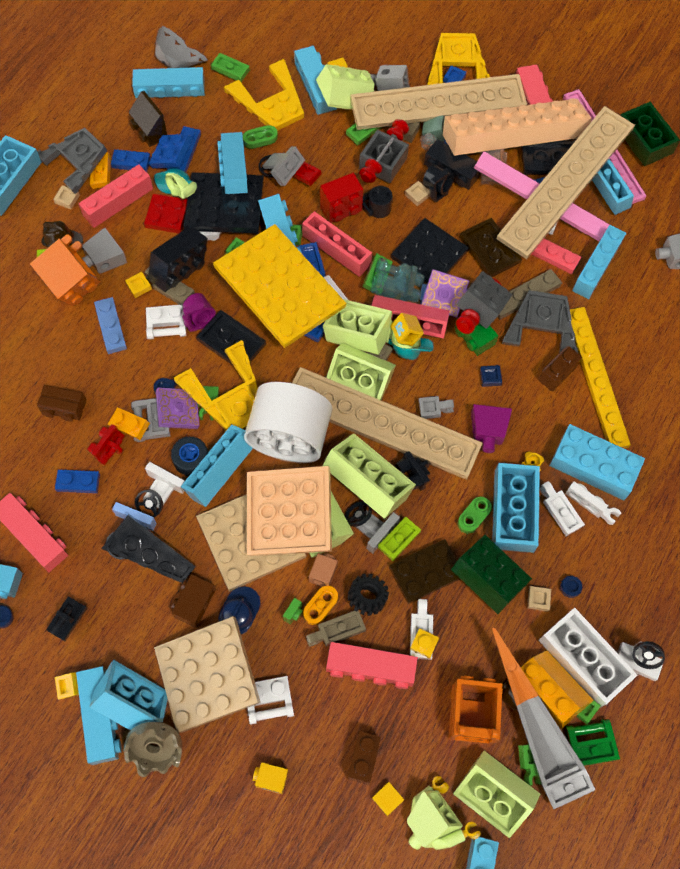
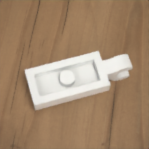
[539,481,585,536]
[565,481,621,525]
[410,599,433,660]

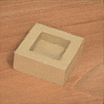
[405,181,430,206]
[53,185,80,209]
[527,586,551,612]

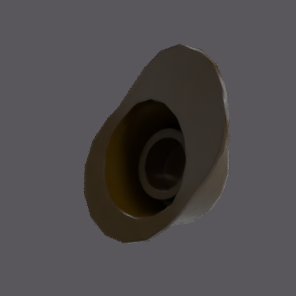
[41,221,83,247]

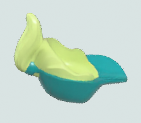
[154,168,197,199]
[386,320,434,360]

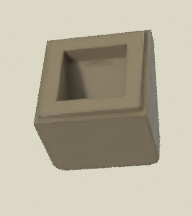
[403,122,420,143]

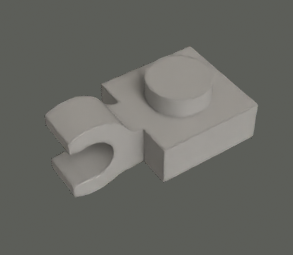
[419,396,454,419]

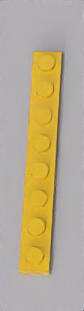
[570,307,631,449]

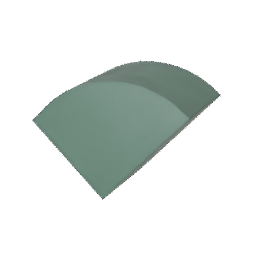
[422,115,445,141]

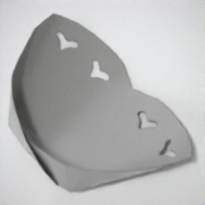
[155,26,207,68]

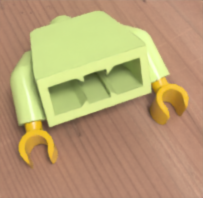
[407,776,481,850]

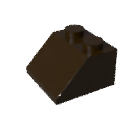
[129,90,167,147]

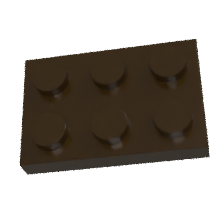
[460,218,522,277]
[389,539,460,604]

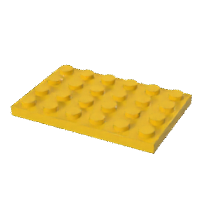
[213,224,346,348]

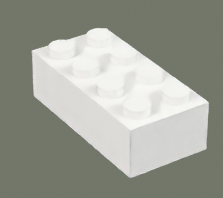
[539,608,637,708]

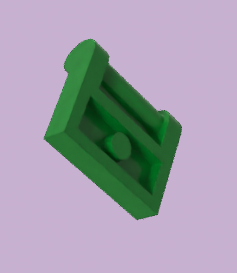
[565,719,620,766]

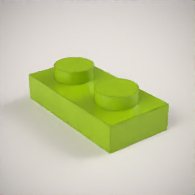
[378,517,421,561]

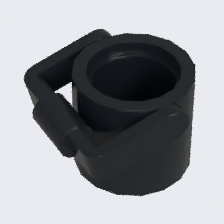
[423,164,454,202]
[362,186,393,218]

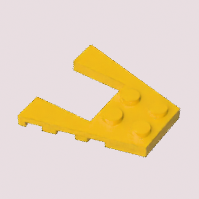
[427,33,490,85]
[224,59,304,131]
[174,340,258,431]

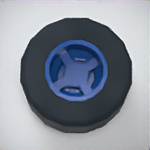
[171,436,208,476]

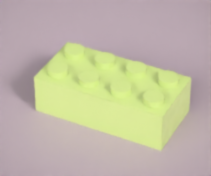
[323,433,416,519]

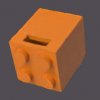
[30,235,101,306]
[449,676,503,744]

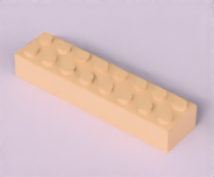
[443,98,592,156]

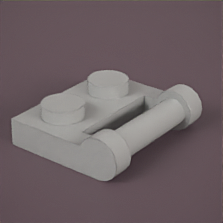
[131,398,170,442]

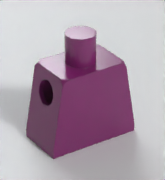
[471,404,512,453]

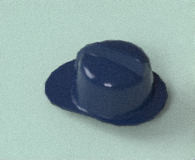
[219,586,261,635]

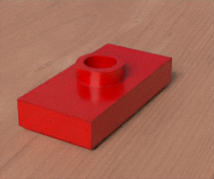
[292,162,322,186]

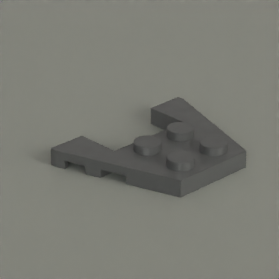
[37,128,107,194]
[502,290,578,353]

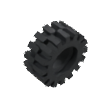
[348,574,389,616]

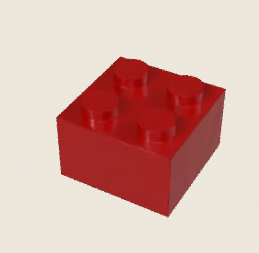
[320,172,363,223]

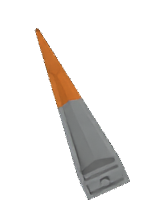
[492,628,595,809]

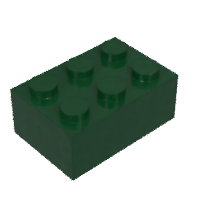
[620,102,680,167]
[451,535,532,614]

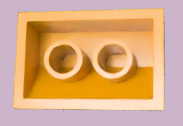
[520,651,594,729]

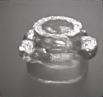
[420,133,437,150]

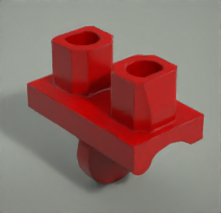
[87,424,125,465]

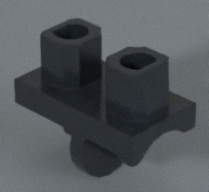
[395,451,431,491]
[46,596,87,642]

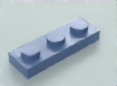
[94,297,127,354]

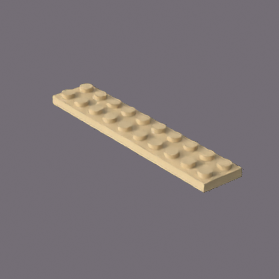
[350,74,527,130]
[497,106,635,259]
[292,367,482,480]

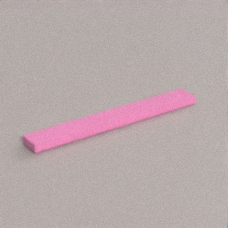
[563,89,646,204]
[474,152,609,242]

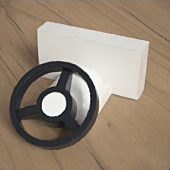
[135,462,185,517]
[618,641,665,681]

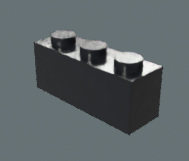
[424,139,481,190]

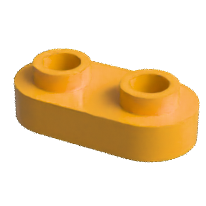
[303,586,338,625]

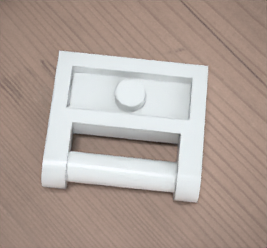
[146,304,187,340]
[248,676,294,725]

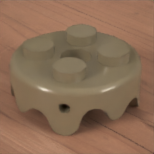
[123,722,183,777]

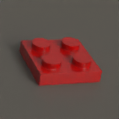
[144,193,188,234]

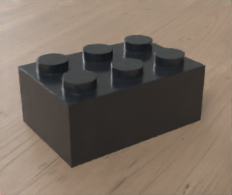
[148,226,208,292]

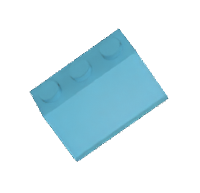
[90,660,168,730]

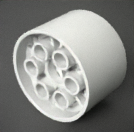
[244,382,333,463]

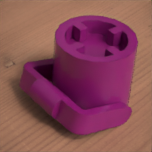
[182,293,216,332]

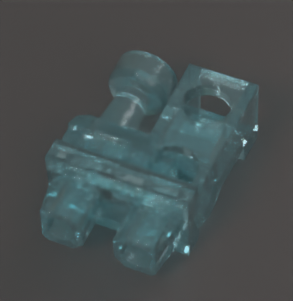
[370,258,425,302]

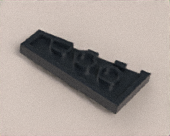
[101,514,196,583]

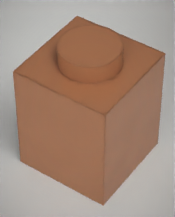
[309,553,338,587]

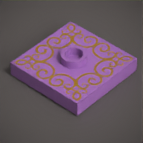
[421,269,469,317]
[156,388,199,429]

